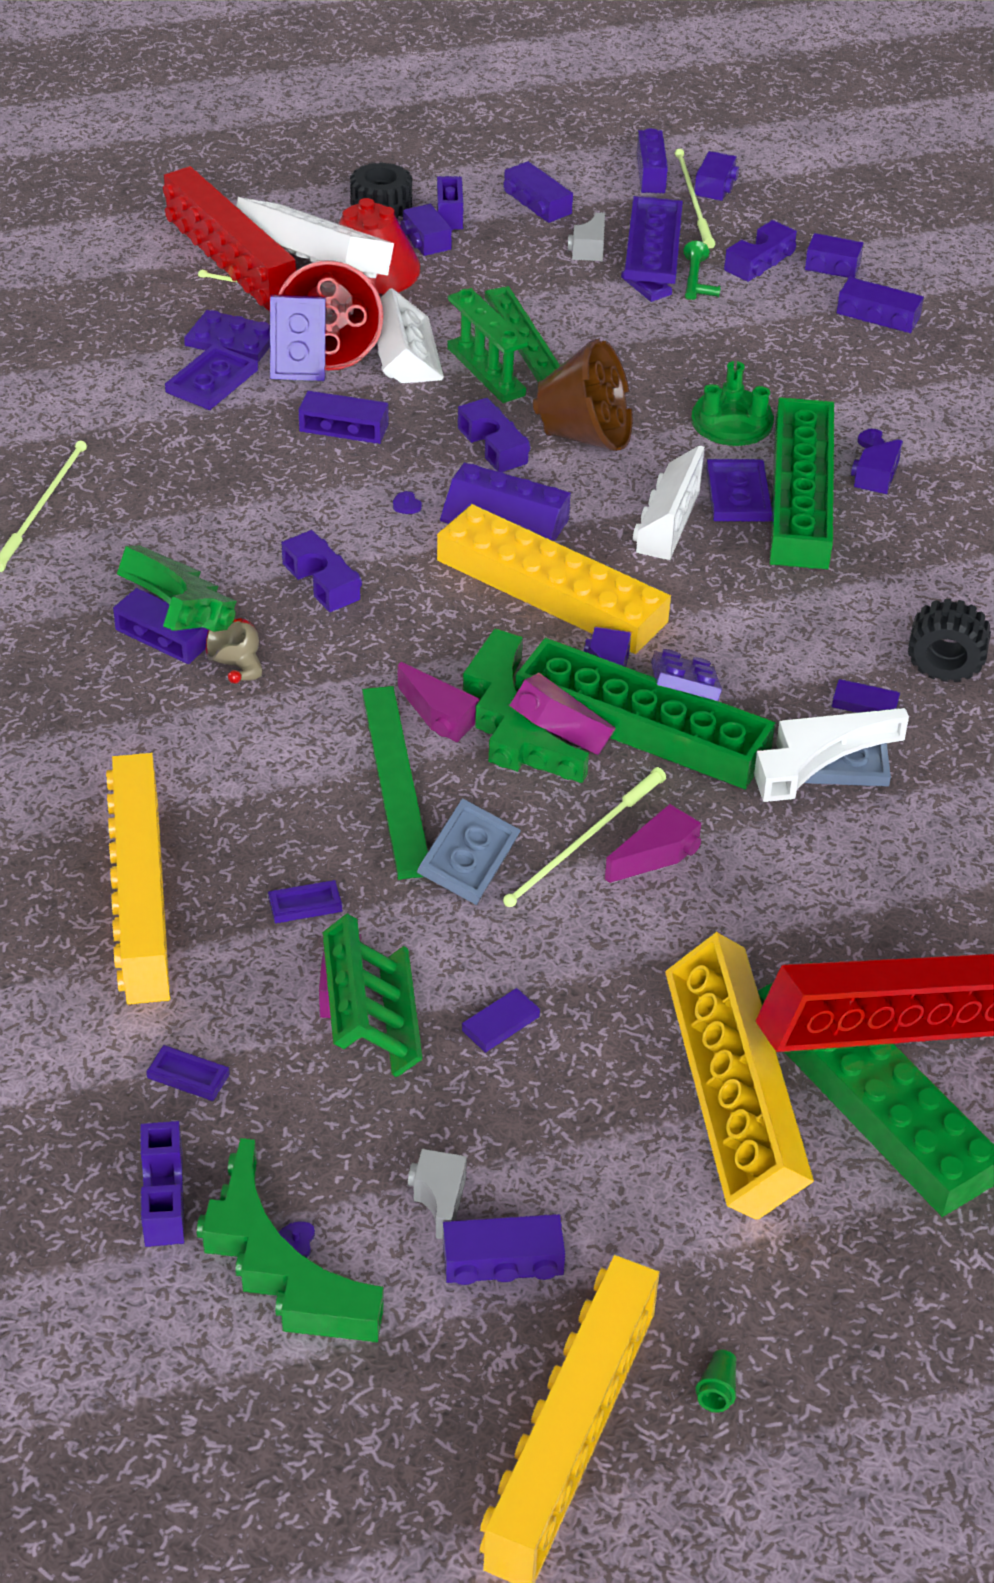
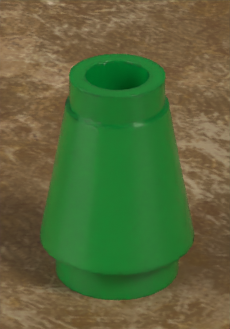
[695,1350,737,1413]

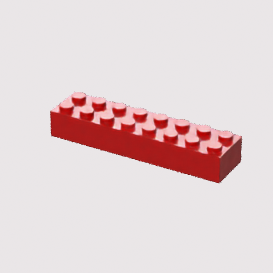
[163,166,296,312]
[755,954,994,1052]

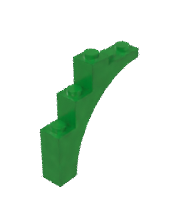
[117,545,237,632]
[463,628,589,783]
[197,1138,384,1342]

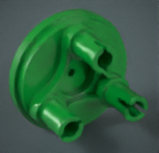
[691,361,774,446]

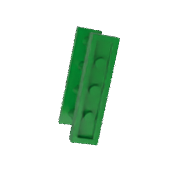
[447,288,528,403]
[322,913,423,1077]

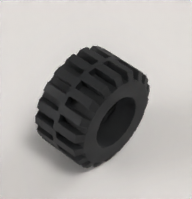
[350,162,412,219]
[908,599,991,682]

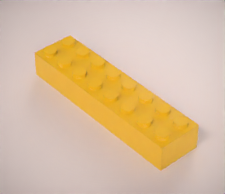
[437,504,671,655]
[106,753,170,1005]
[665,932,814,1220]
[479,1255,660,1583]

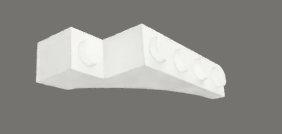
[754,708,909,802]

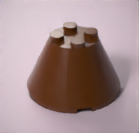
[533,338,633,451]

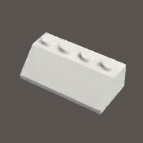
[377,288,444,383]
[633,446,705,560]

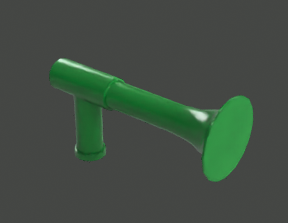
[683,241,721,300]

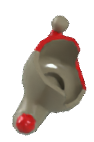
[206,618,262,684]

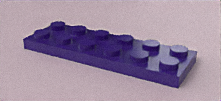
[624,196,683,285]

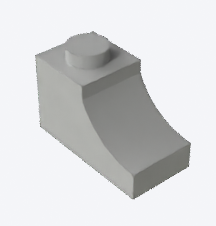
[568,212,605,261]
[408,1149,467,1239]

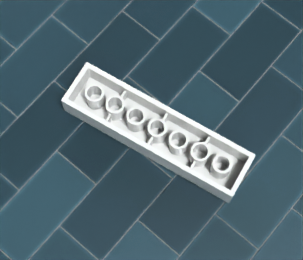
[236,197,394,278]

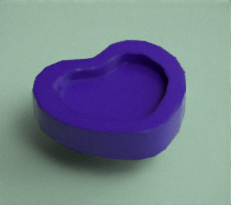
[857,429,885,448]
[393,491,422,514]
[278,1221,315,1258]

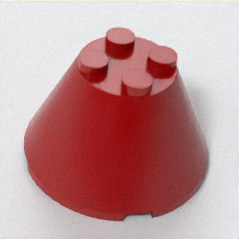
[338,198,420,296]
[278,260,383,371]

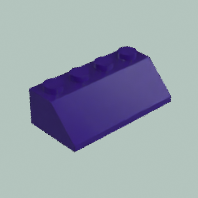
[440,462,571,541]

